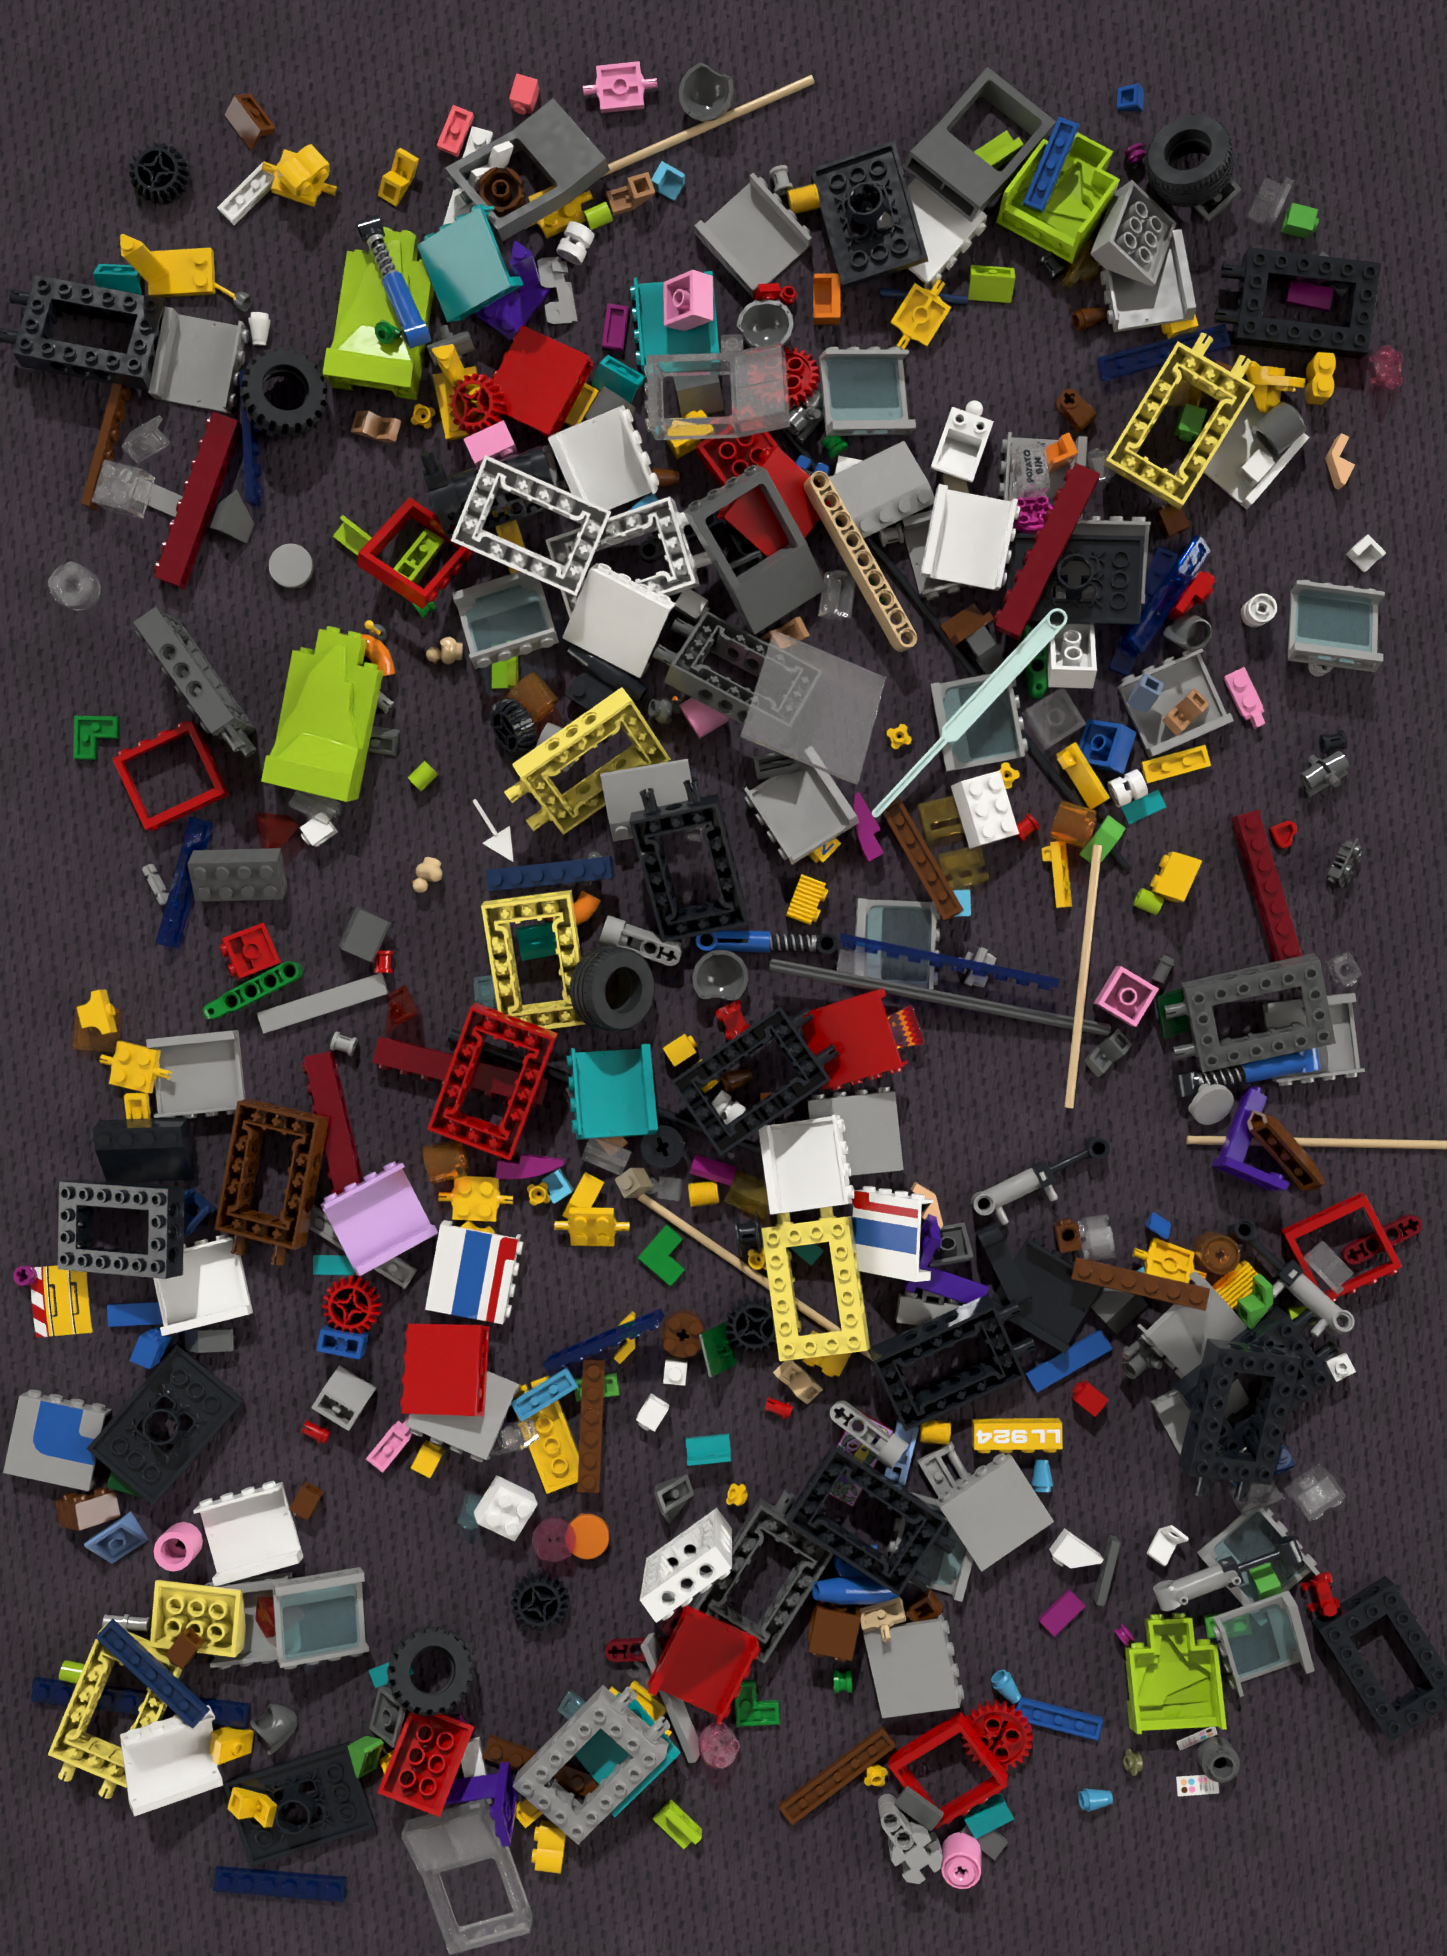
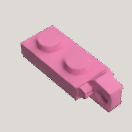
[1223,667,1265,729]
[366,1415,413,1473]

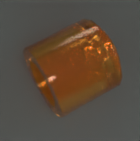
[506,672,559,723]
[1050,800,1097,848]
[423,1139,469,1185]
[1193,1231,1241,1275]

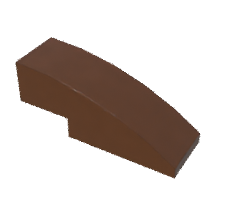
[895,1588,943,1625]

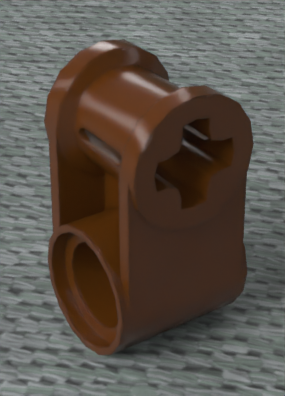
[1056,389,1097,432]

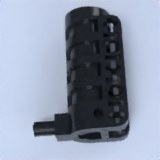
[420,445,555,539]

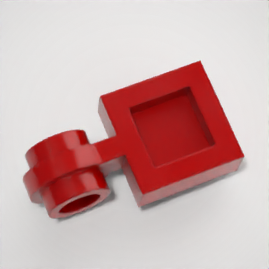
[753,283,797,305]

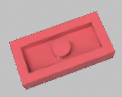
[437,105,474,157]

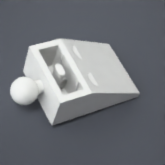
[931,400,994,483]

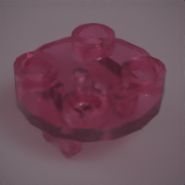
[1369,345,1403,390]
[532,1517,576,1562]
[698,1722,740,1769]

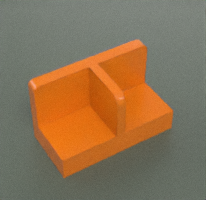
[1042,433,1078,475]

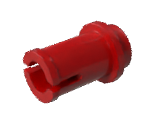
[764,1397,793,1419]
[301,1420,331,1444]

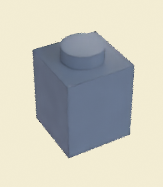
[1128,673,1164,714]

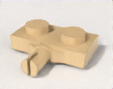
[860,1597,906,1642]

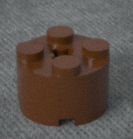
[479,167,526,218]
[661,1309,705,1358]

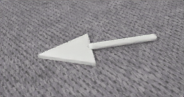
[473,799,513,862]

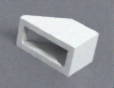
[1049,1528,1104,1568]

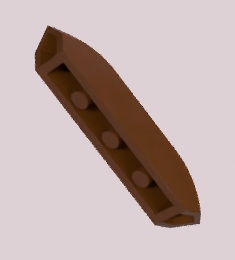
[1247,1110,1325,1191]

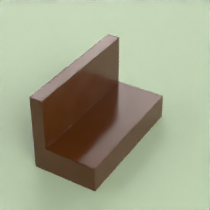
[225,93,276,150]
[939,603,994,648]

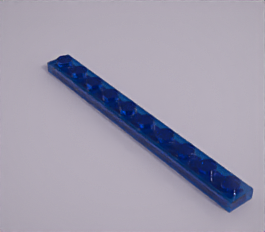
[839,933,1059,991]
[30,1677,251,1728]

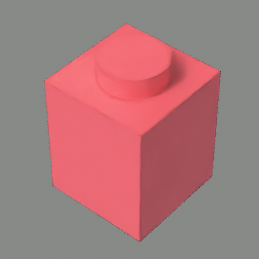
[509,74,540,114]

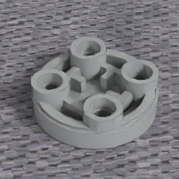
[269,544,314,589]
[1188,1083,1234,1125]

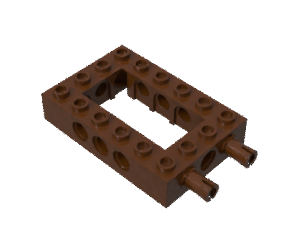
[214,1099,329,1266]

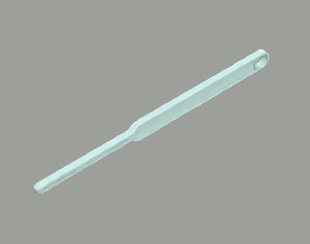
[872,608,1067,817]

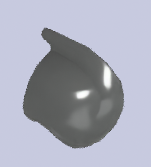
[1163,614,1212,651]
[250,1704,298,1755]

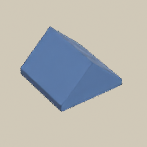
[84,1512,148,1564]

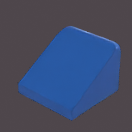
[1117,83,1144,111]
[1145,1212,1171,1239]

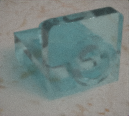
[474,975,497,1009]
[457,1492,483,1530]
[557,1690,586,1720]

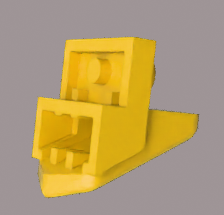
[1245,361,1305,413]

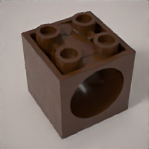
[807,1600,861,1662]

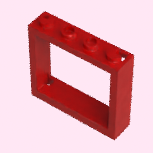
[357,497,475,609]
[112,721,230,832]
[1281,1192,1402,1302]
[888,1712,1008,1829]

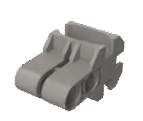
[878,1794,943,1884]

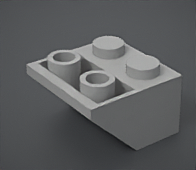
[311,1365,376,1431]

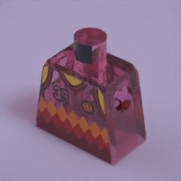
[887,1004,925,1049]

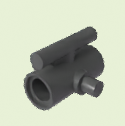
[427,325,475,365]
[782,390,824,444]
[1300,751,1350,797]
[1120,1337,1163,1379]

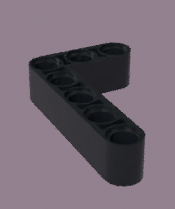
[639,510,757,564]

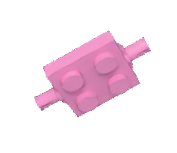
[583,61,658,113]

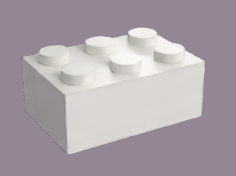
[1047,624,1097,688]
[951,771,1019,849]

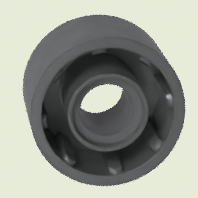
[1197,1737,1240,1783]

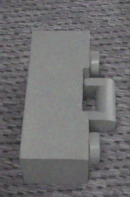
[895,1289,964,1326]

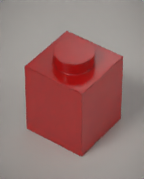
[1071,1379,1109,1417]

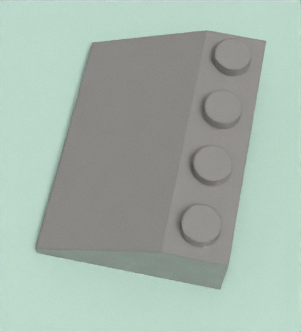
[1091,180,1177,287]
[829,441,935,538]
[600,759,696,842]

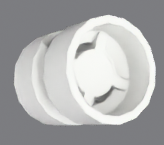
[556,221,595,265]
[1241,594,1277,628]
[1107,769,1148,808]
[711,1090,746,1125]

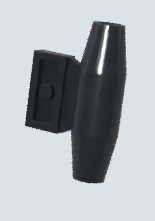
[564,643,648,711]

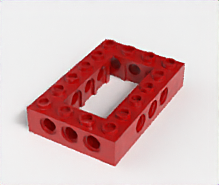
[427,1002,558,1160]

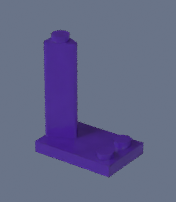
[476,241,551,343]
[1212,1085,1289,1192]
[904,1214,990,1304]
[445,1762,518,1847]

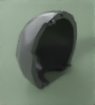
[679,63,734,122]
[737,300,794,354]
[692,950,748,1000]

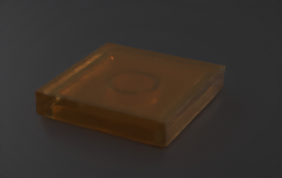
[73,1006,122,1052]

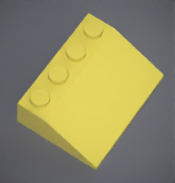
[150,1580,246,1657]

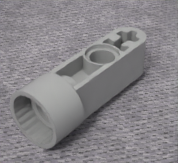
[599,915,683,966]
[830,1400,909,1469]

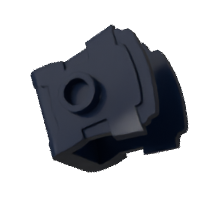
[184,1188,216,1237]

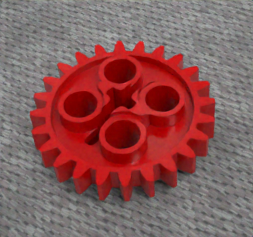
[748,346,820,411]
[961,1699,1033,1771]

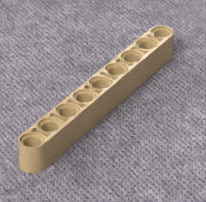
[804,471,917,652]

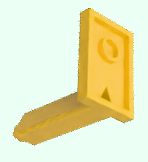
[120,234,216,298]
[432,344,486,441]

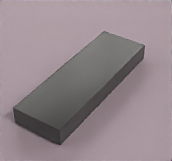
[1093,1535,1121,1606]

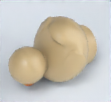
[426,637,463,664]
[412,857,443,893]

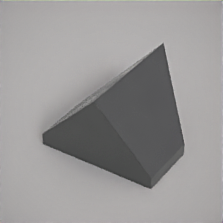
[1193,178,1242,222]
[206,489,255,544]
[654,1474,694,1525]

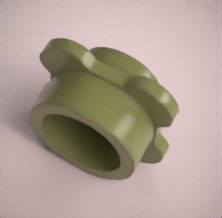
[1123,1749,1143,1776]

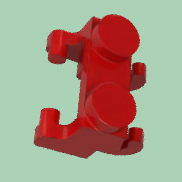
[716,999,750,1041]
[1301,1572,1341,1617]

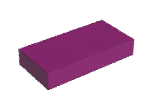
[1285,281,1334,312]
[601,304,629,352]
[690,1154,737,1186]
[1038,1589,1085,1637]

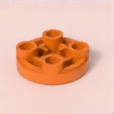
[565,1513,610,1559]

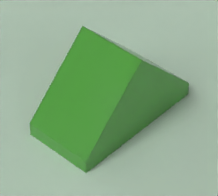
[1248,1563,1282,1601]
[348,1736,384,1779]

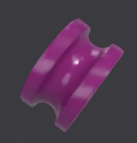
[1124,143,1146,164]
[13,1266,37,1286]
[1114,1623,1135,1646]

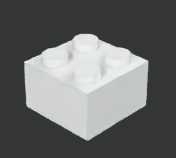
[474,1475,538,1541]

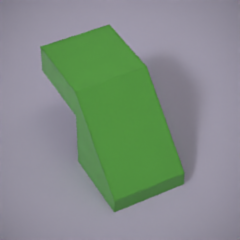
[1079,815,1126,863]
[1237,1274,1273,1329]

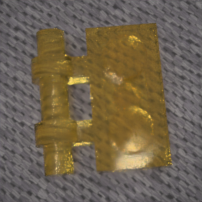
[937,846,989,890]

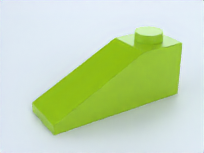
[393,529,444,585]

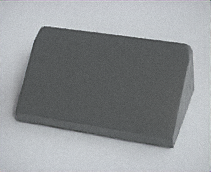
[368,726,400,756]

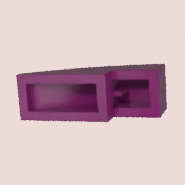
[853,792,884,863]
[496,1153,566,1179]

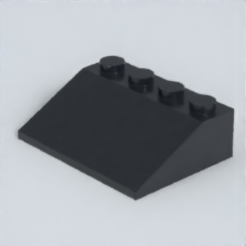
[92,1117,195,1182]

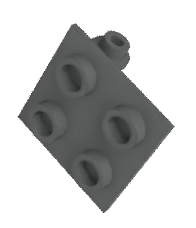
[1327,838,1363,888]

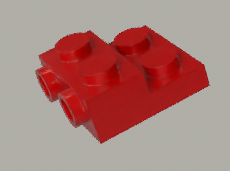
[1166,571,1215,620]
[219,923,281,981]

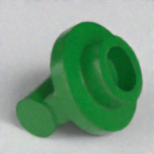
[375,320,402,344]

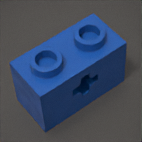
[316,1325,369,1359]
[129,1327,173,1369]

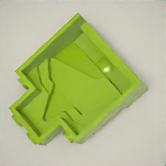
[996,132,1120,263]
[1125,1613,1227,1734]

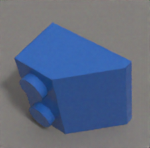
[1078,719,1137,774]

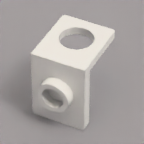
[1147,1525,1189,1566]

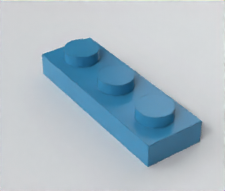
[511,1367,578,1422]

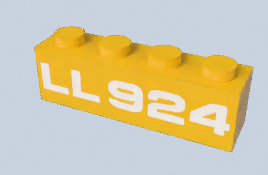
[972,1418,1063,1453]

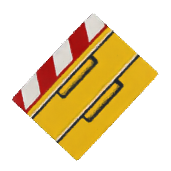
[31,1265,93,1338]

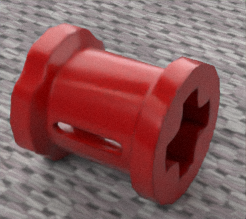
[1016,813,1040,842]
[374,951,394,973]

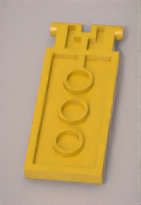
[514,1375,579,1494]

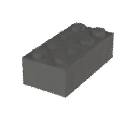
[188,848,287,902]

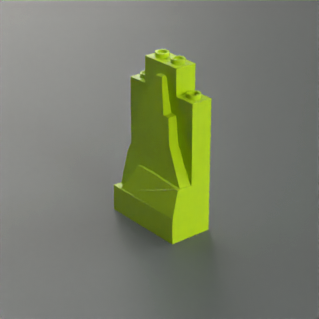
[323,227,434,400]
[261,626,384,802]

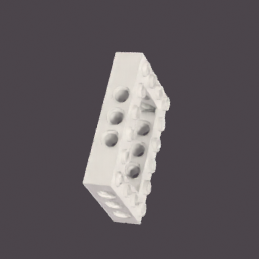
[451,455,611,596]
[640,1508,732,1623]

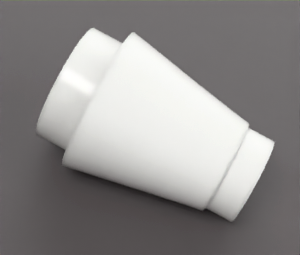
[248,312,271,346]

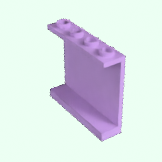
[320,1161,438,1276]

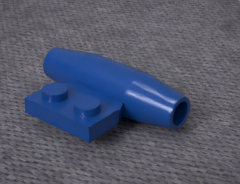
[812,1545,899,1605]

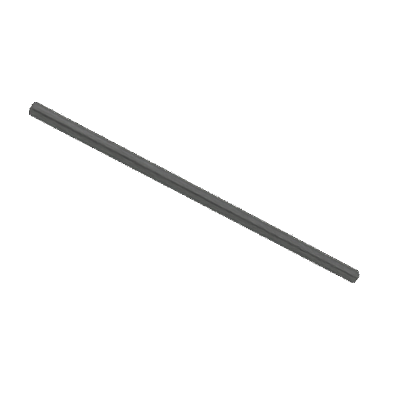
[769,959,1111,1036]

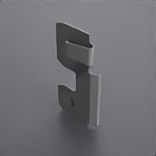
[537,257,578,324]

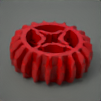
[447,373,506,435]
[322,1275,382,1334]

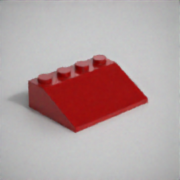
[696,407,780,487]
[377,1712,474,1817]

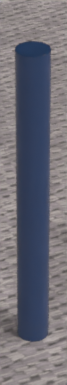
[880,288,968,305]

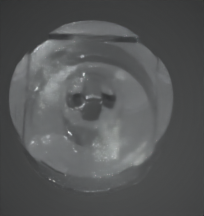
[48,562,101,611]
[1077,1214,1116,1261]

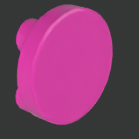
[1013,496,1053,534]

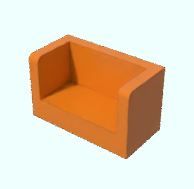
[813,274,840,325]

